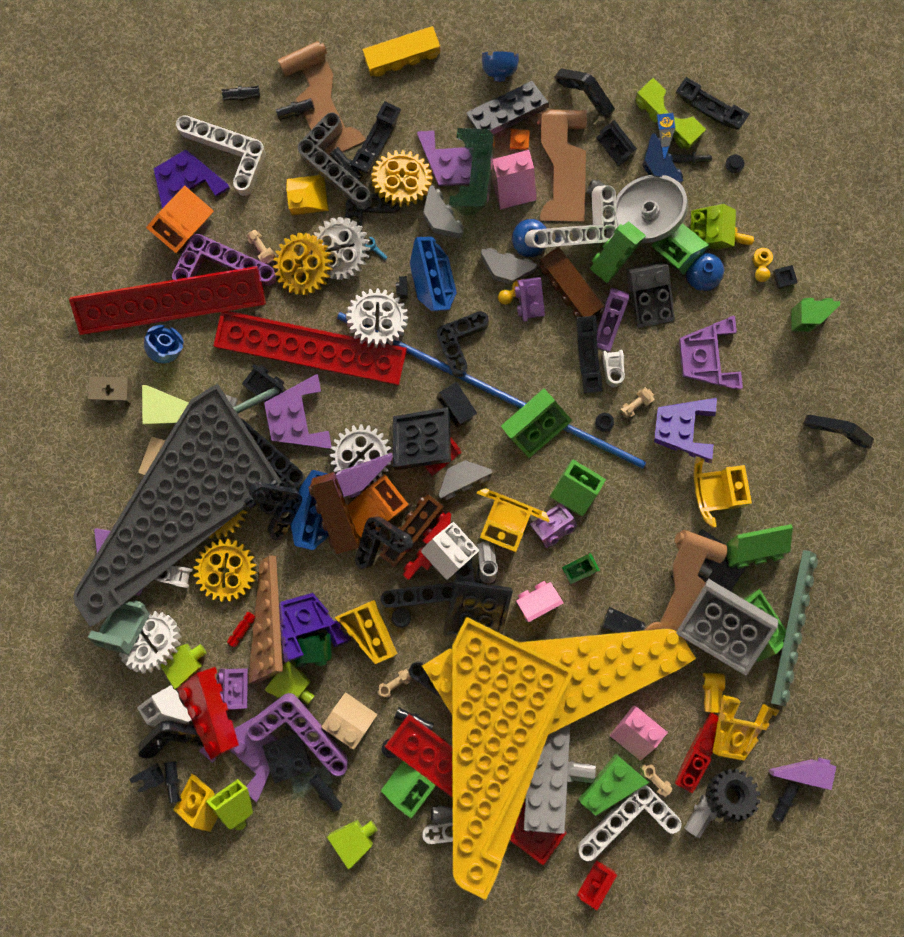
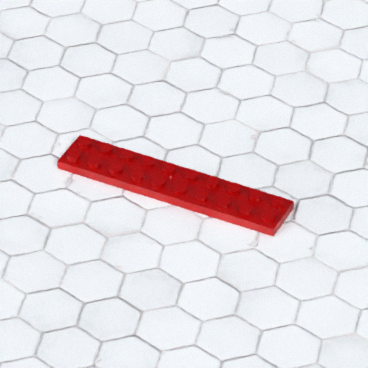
[69,266,266,335]
[213,311,407,386]
[385,714,567,865]

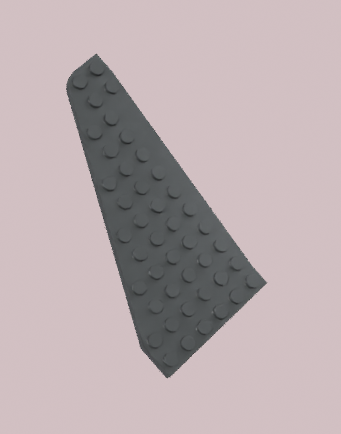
[73,383,281,627]

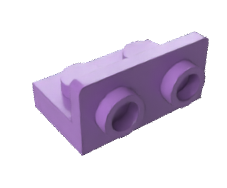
[515,277,545,321]
[530,503,577,548]
[216,668,248,709]

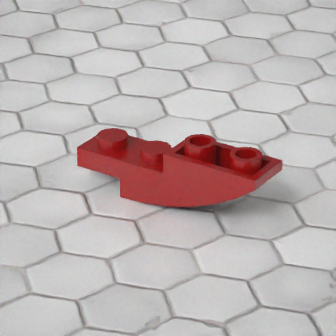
[403,511,451,580]
[675,712,719,794]

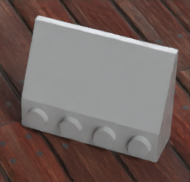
[676,579,779,675]

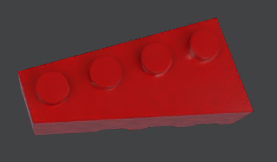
[177,667,239,760]

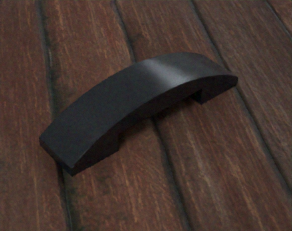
[676,77,750,130]
[350,101,401,173]
[576,315,603,393]

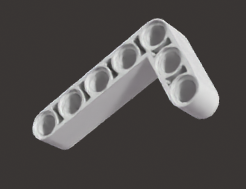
[176,116,266,196]
[525,185,617,248]
[577,785,682,861]

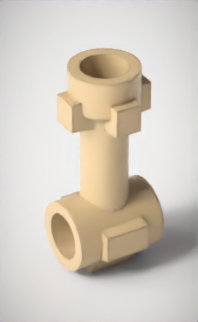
[247,230,276,264]
[620,387,655,418]
[377,669,412,698]
[640,764,673,797]

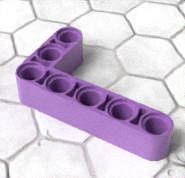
[172,234,277,286]
[247,693,348,776]

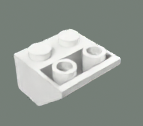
[421,522,480,580]
[137,686,191,727]

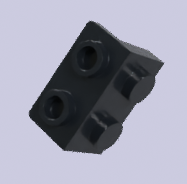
[242,364,287,402]

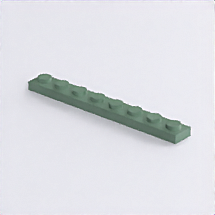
[771,550,818,706]

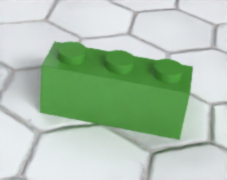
[501,388,573,458]
[725,524,793,569]
[744,589,786,662]

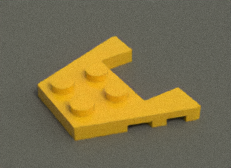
[713,695,779,760]

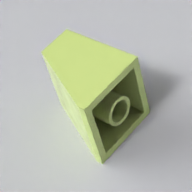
[142,385,188,429]

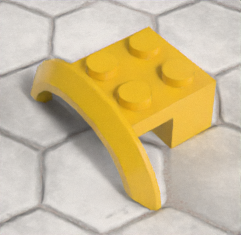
[693,456,752,528]
[477,489,550,552]

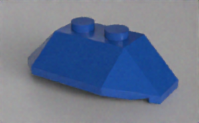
[410,237,457,311]
[291,470,329,550]

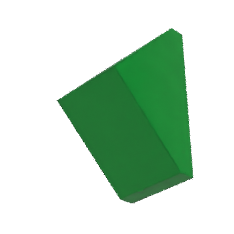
[562,553,600,584]

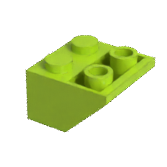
[691,204,736,249]

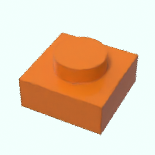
[510,129,530,150]

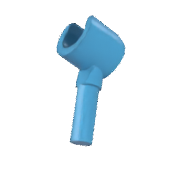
[365,237,388,260]

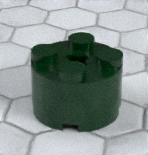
[293,633,332,667]

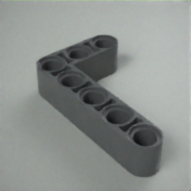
[298,112,372,209]

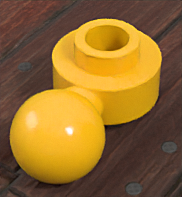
[752,248,773,282]
[498,279,523,305]

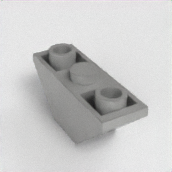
[423,185,464,238]
[481,248,537,285]
[439,461,492,500]

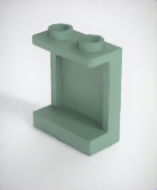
[88,600,150,655]

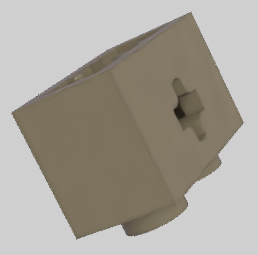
[88,376,132,406]

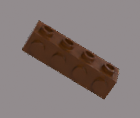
[539,246,604,318]
[309,472,360,554]
[380,494,444,568]

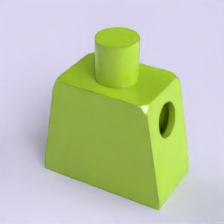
[160,644,207,689]
[265,661,314,705]
[206,779,253,830]
[327,820,378,869]

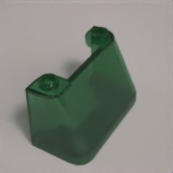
[449,128,495,215]

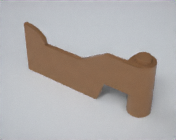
[278,41,366,157]
[537,109,587,222]
[644,530,727,642]

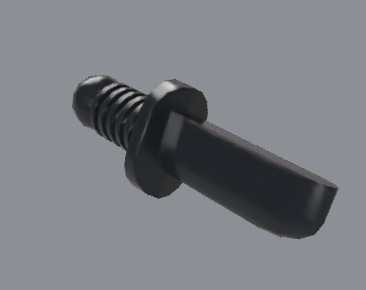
[671,152,712,166]

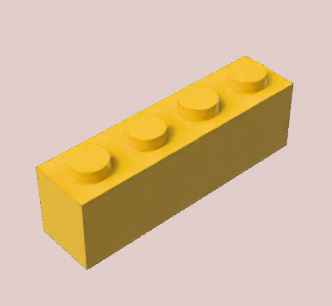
[363,26,440,77]

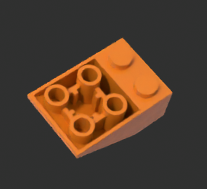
[146,186,214,254]
[347,474,409,539]

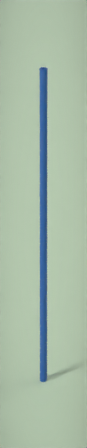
[337,312,646,469]

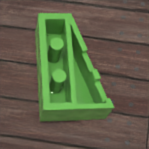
[590,221,646,283]
[578,753,649,816]

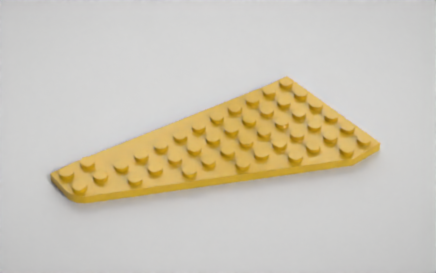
[452,617,574,900]
[422,629,696,734]

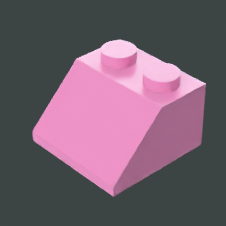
[516,581,563,622]
[610,705,668,761]

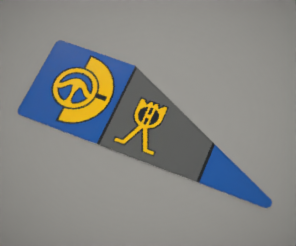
[657,113,675,159]

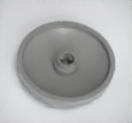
[616,175,688,243]

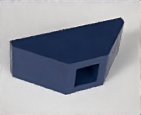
[642,133,683,184]

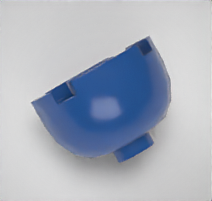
[482,51,519,82]
[512,219,547,257]
[686,253,724,291]
[144,325,184,364]

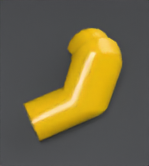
[735,227,754,246]

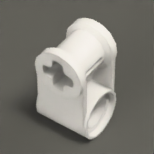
[602,350,625,387]
[155,566,192,588]

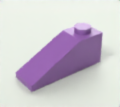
[597,288,629,351]
[336,453,393,498]
[769,757,836,790]

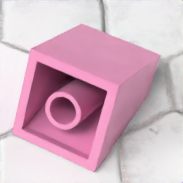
[491,150,536,210]

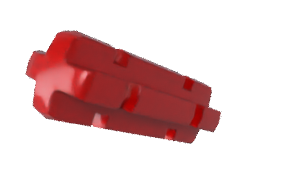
[227,612,255,647]

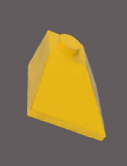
[287,175,329,215]
[173,774,218,832]

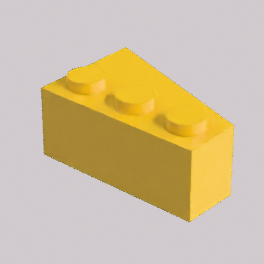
[335,600,397,664]

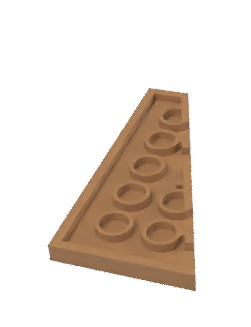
[248,556,283,684]

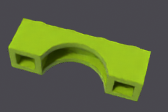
[635,78,706,150]

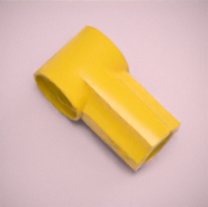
[702,673,725,713]

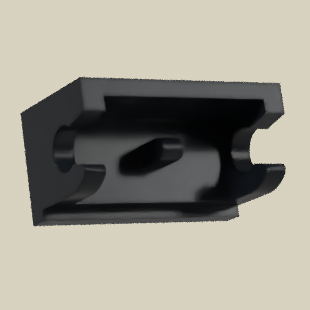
[596,120,637,167]
[437,382,477,428]
[601,607,645,633]
[129,763,166,792]

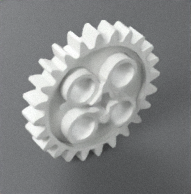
[314,217,370,280]
[346,288,408,348]
[330,424,392,486]
[119,611,181,673]

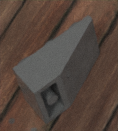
[626,261,675,328]

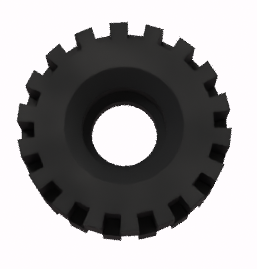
[706,769,761,823]

